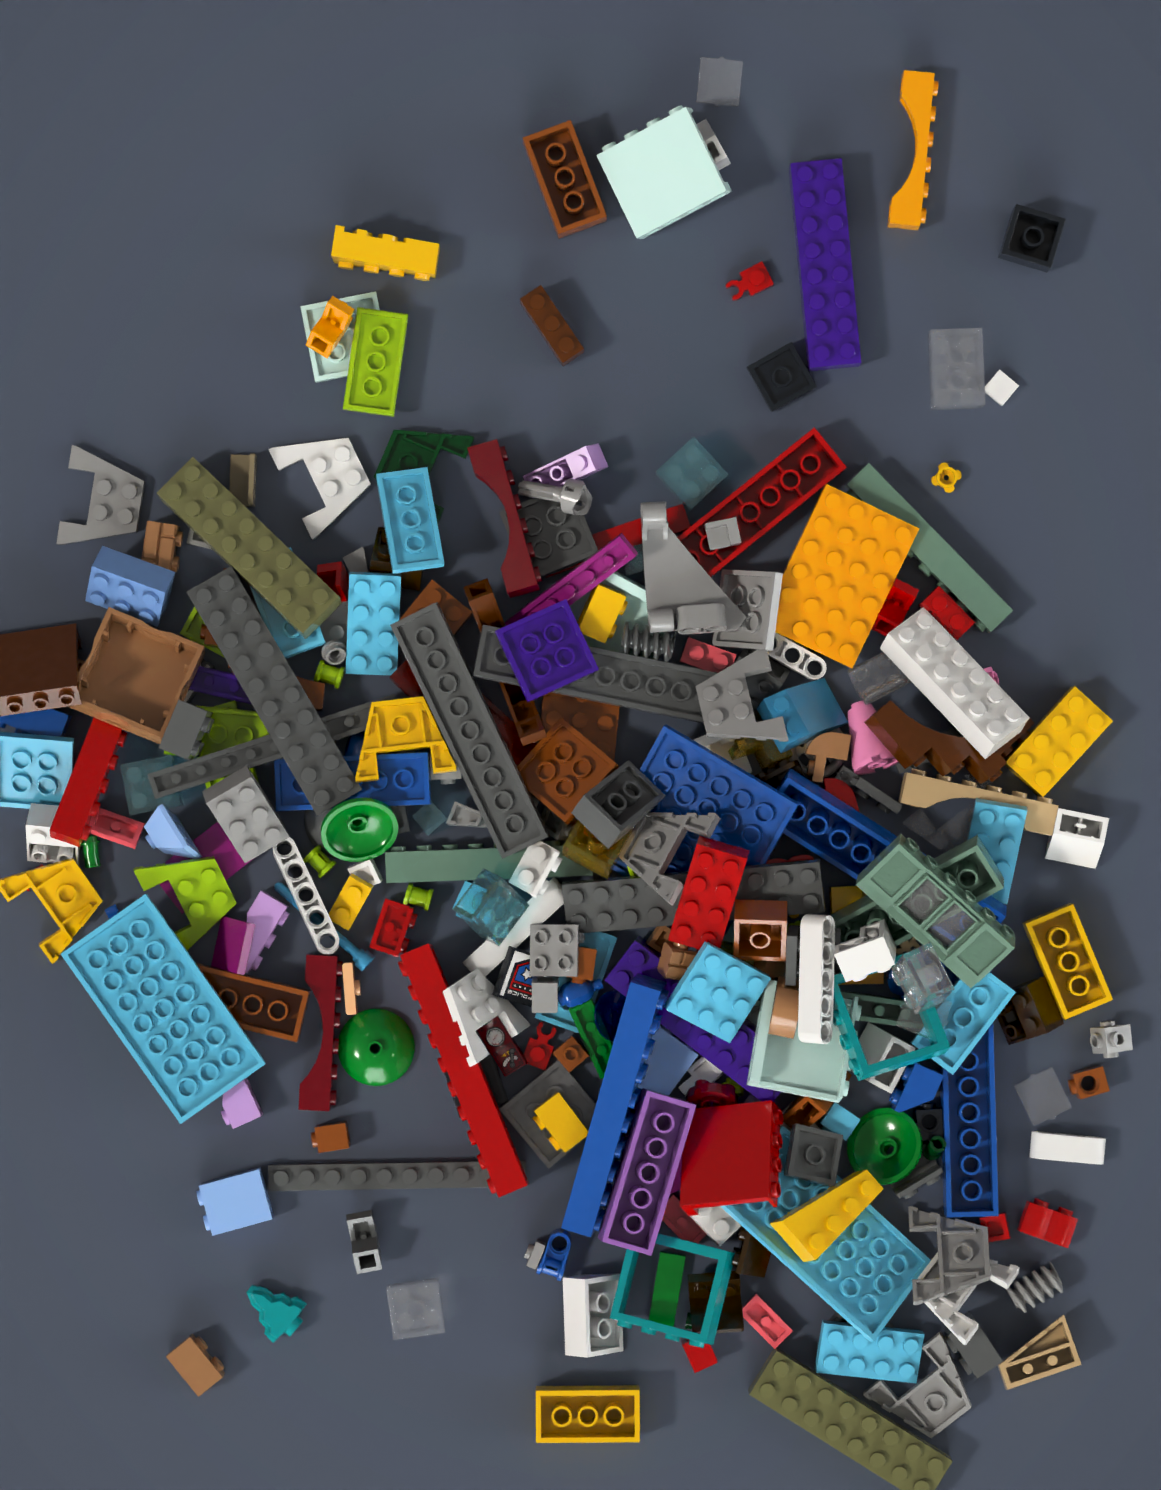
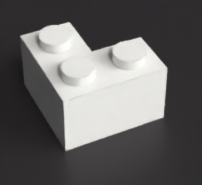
[834,919,896,982]

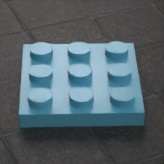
[0,732,74,809]
[664,941,771,1043]

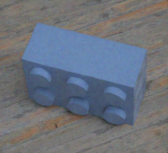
[85,546,175,627]

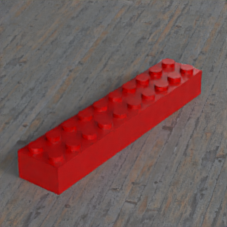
[398,943,529,1198]

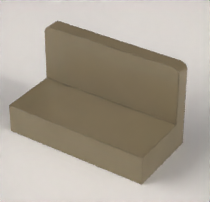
[229,453,257,507]

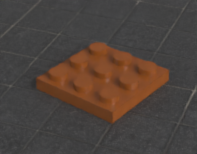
[539,692,620,761]
[517,717,619,825]

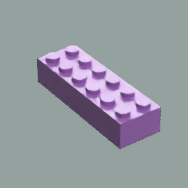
[598,1088,696,1256]

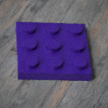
[495,599,599,702]

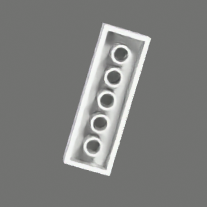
[880,607,1030,759]

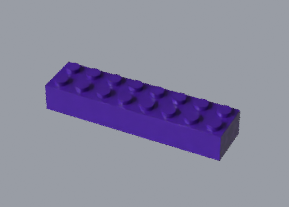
[789,158,861,371]
[604,935,781,1102]

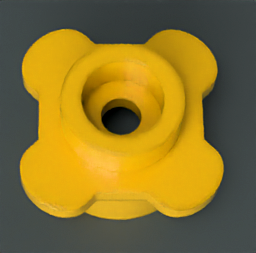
[931,463,962,493]

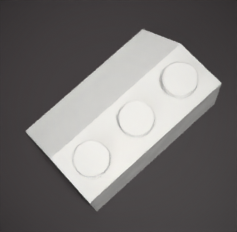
[563,1273,623,1358]

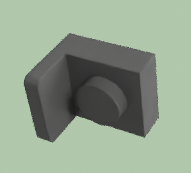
[541,806,581,841]

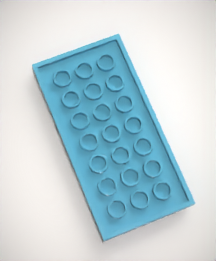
[61,894,266,1124]
[720,1126,931,1342]

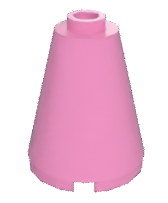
[847,701,898,775]

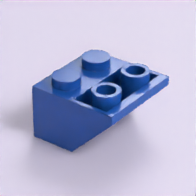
[888,1062,944,1113]

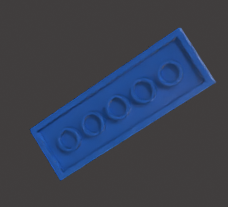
[274,752,431,811]

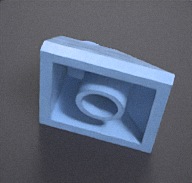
[144,804,202,859]

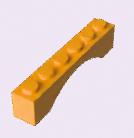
[887,70,938,230]

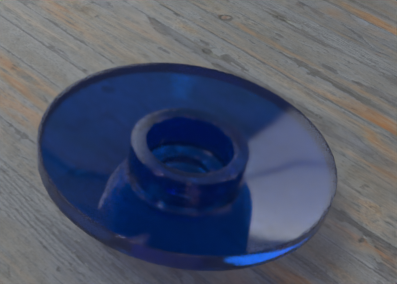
[594,990,626,1042]

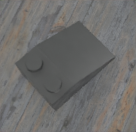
[571,760,665,849]

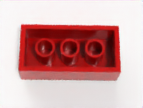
[668,835,750,949]

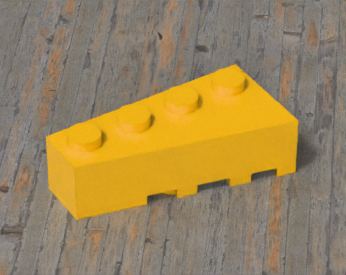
[331,225,440,281]
[770,1170,884,1262]

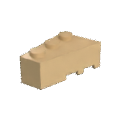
[997,1315,1082,1390]

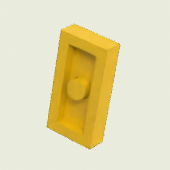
[329,873,374,931]

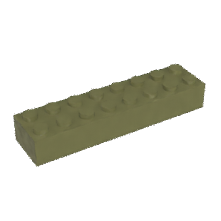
[157,457,342,639]
[748,1348,953,1490]

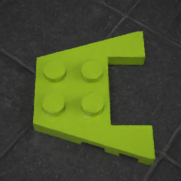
[133,856,237,950]

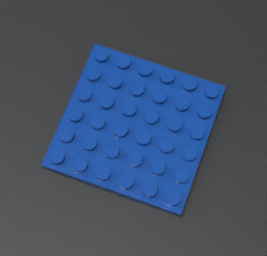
[592,724,800,936]

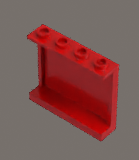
[680,1100,783,1216]

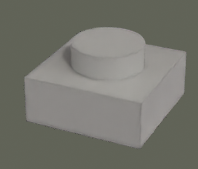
[524,1239,546,1270]

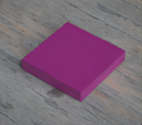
[211,916,255,975]

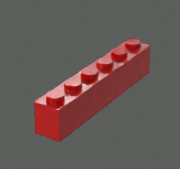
[49,717,128,847]

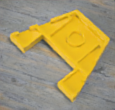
[355,696,457,783]
[0,858,103,964]

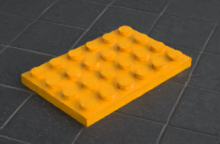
[775,484,920,668]

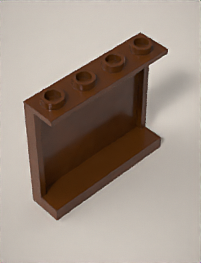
[0,623,82,716]

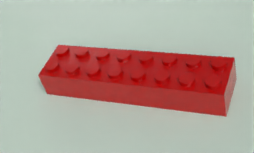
[677,427,847,577]

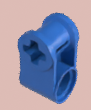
[536,1229,571,1281]

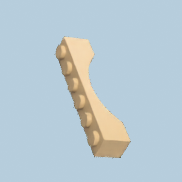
[898,769,1059,836]

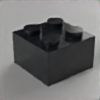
[998,204,1066,273]

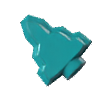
[246,1285,307,1343]

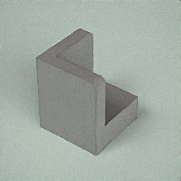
[705,517,741,550]
[532,976,559,1013]

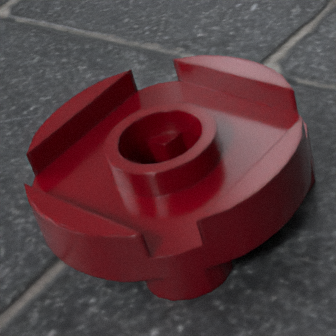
[686,1079,738,1108]

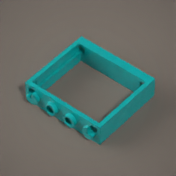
[833,950,950,1081]
[610,1233,735,1348]

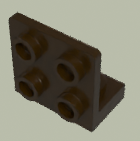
[688,1271,744,1333]

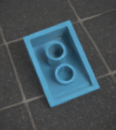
[757,678,848,753]

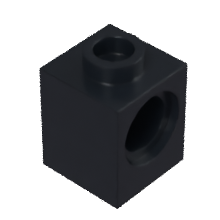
[914,1103,943,1141]

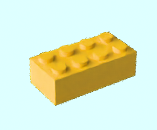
[1005,686,1113,797]
[1022,903,1113,1020]
[536,1385,640,1443]

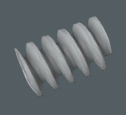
[1006,1262,1063,1313]

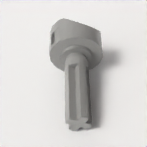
[518,479,592,515]

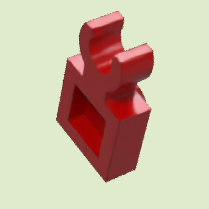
[725,261,774,301]
[524,1022,556,1070]
[970,1212,1011,1243]

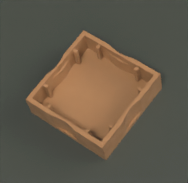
[68,607,205,745]

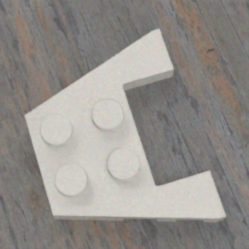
[268,438,371,540]
[443,969,530,1067]
[917,1252,1020,1345]

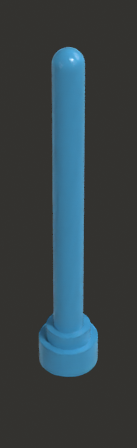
[274,882,376,972]

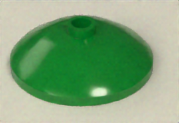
[321,798,398,862]
[338,1008,415,1086]
[847,1108,923,1185]

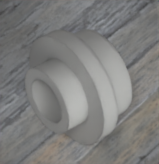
[321,640,346,665]

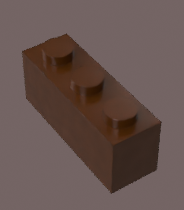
[520,285,584,366]

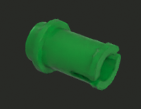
[81,835,101,868]

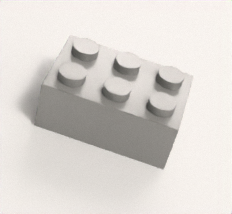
[202,765,290,863]

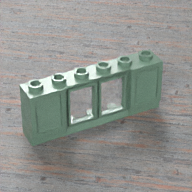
[856,834,1016,988]

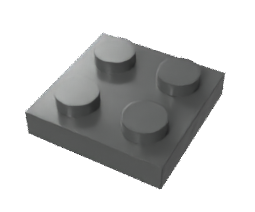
[784,1123,843,1187]

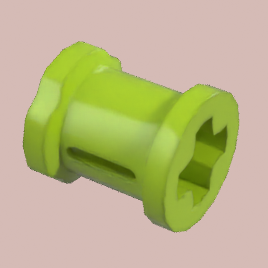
[314,660,345,689]
[303,845,336,879]
[403,882,434,911]

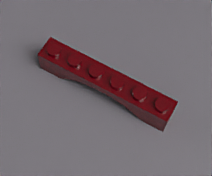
[467,439,542,598]
[298,954,343,1111]

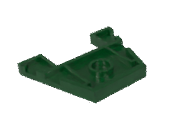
[374,430,474,524]

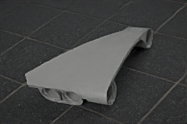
[640,501,746,634]

